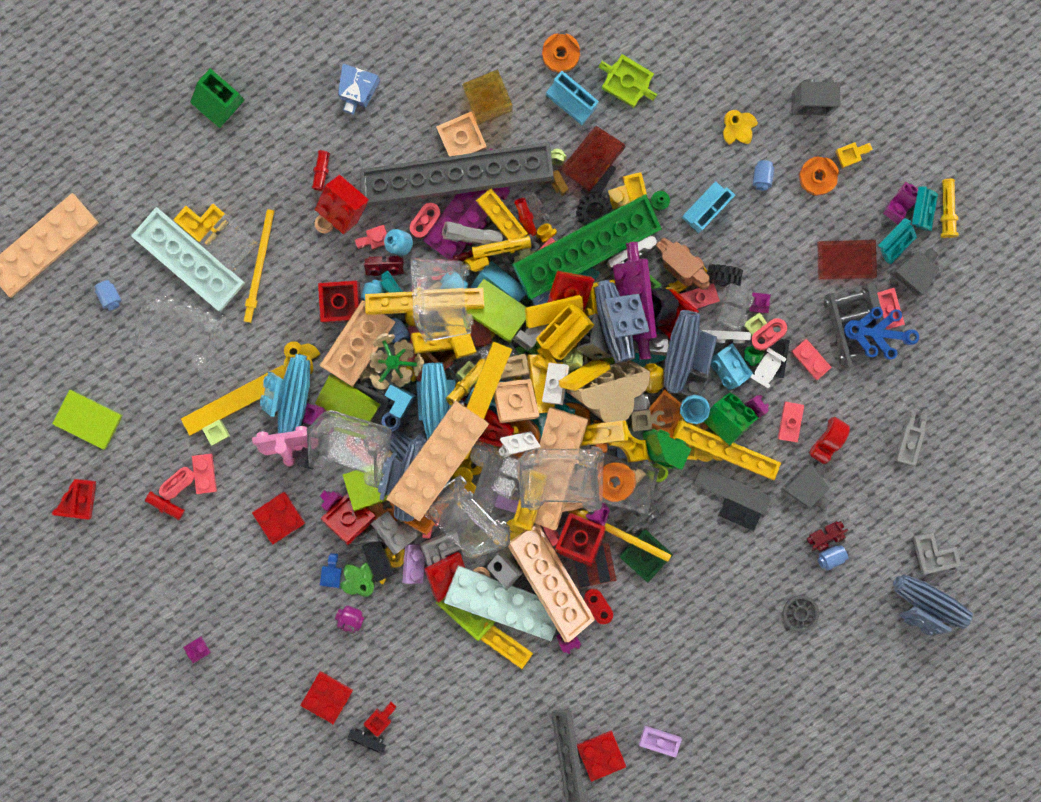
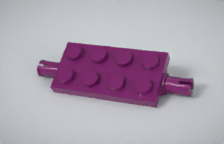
[613,242,657,360]

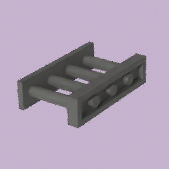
[824,282,893,369]

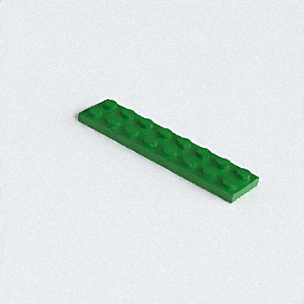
[512,194,662,300]

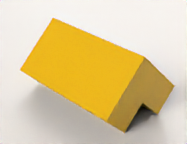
[536,304,595,360]

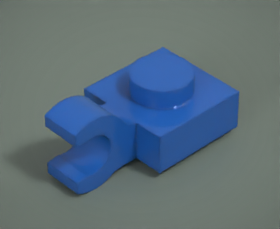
[320,553,342,588]

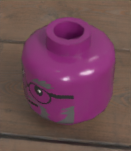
[334,605,365,634]

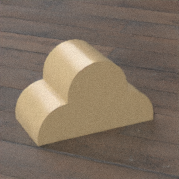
[565,360,650,423]

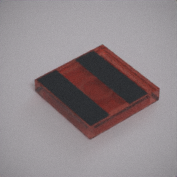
[573,542,617,588]

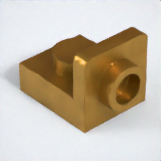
[541,170,569,196]

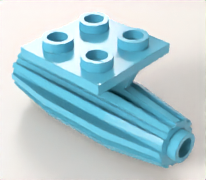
[260,354,310,433]
[416,363,456,440]

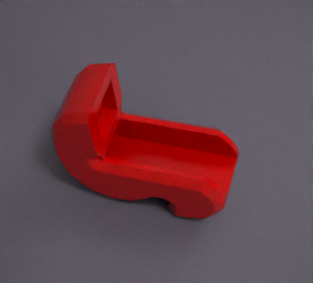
[809,417,850,464]

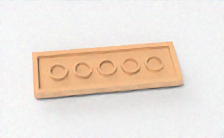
[0,193,99,297]
[386,400,489,521]
[533,407,588,530]
[507,523,595,642]

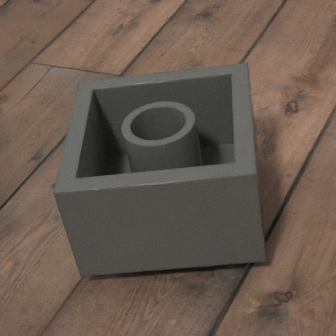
[792,79,840,116]

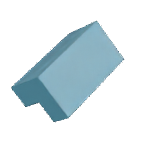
[546,71,599,125]
[681,181,735,234]
[471,261,526,302]
[384,384,417,418]

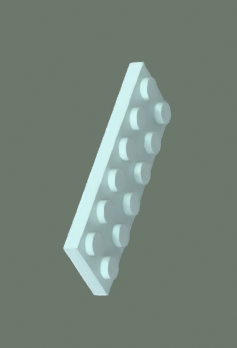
[131,207,245,312]
[444,565,556,641]

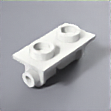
[499,431,541,457]

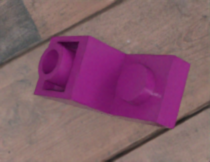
[883,181,918,224]

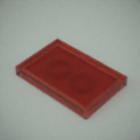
[560,126,626,192]
[817,240,877,280]

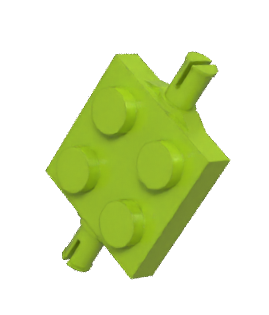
[598,54,658,108]

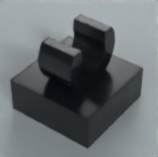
[293,447,319,470]

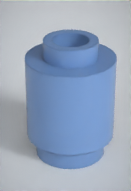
[753,160,774,191]
[94,280,122,310]
[388,318,410,344]
[382,412,404,431]
[817,545,848,570]

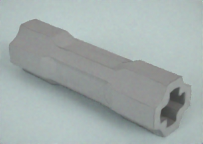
[442,222,503,245]

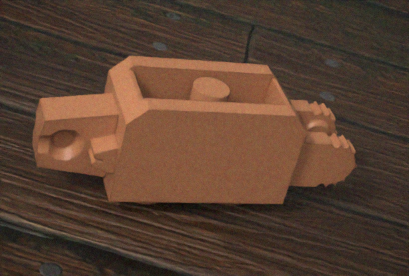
[656,238,710,290]

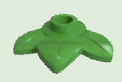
[340,562,374,597]

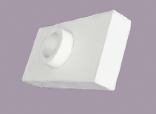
[542,363,569,405]

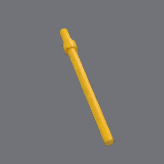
[244,209,275,323]
[567,509,671,562]

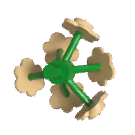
[369,333,424,390]

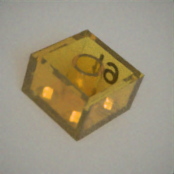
[462,69,513,125]

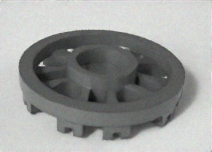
[783,595,819,632]

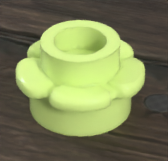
[551,149,567,166]

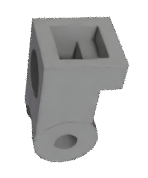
[512,324,548,351]

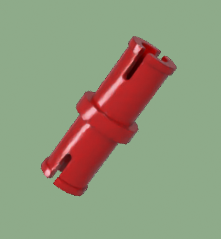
[312,150,330,191]
[514,198,537,236]
[144,491,185,521]

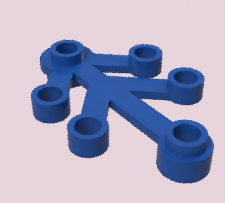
[844,307,919,360]

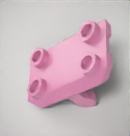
[252,426,316,467]

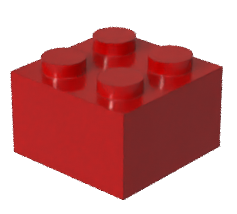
[315,174,369,234]
[318,280,361,324]
[555,513,606,567]

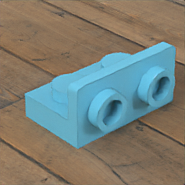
[711,343,754,391]

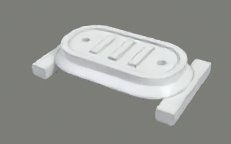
[750,348,786,388]

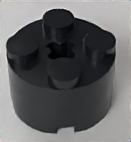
[651,288,679,327]

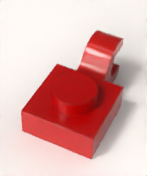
[363,702,396,737]

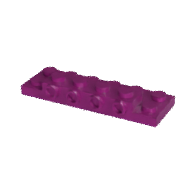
[423,148,511,259]

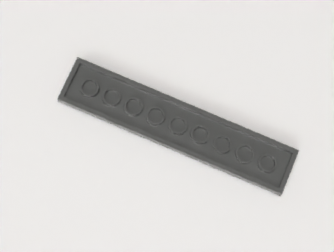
[360,142,554,207]

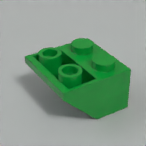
[190,68,245,128]
[704,392,759,446]
[642,429,692,470]

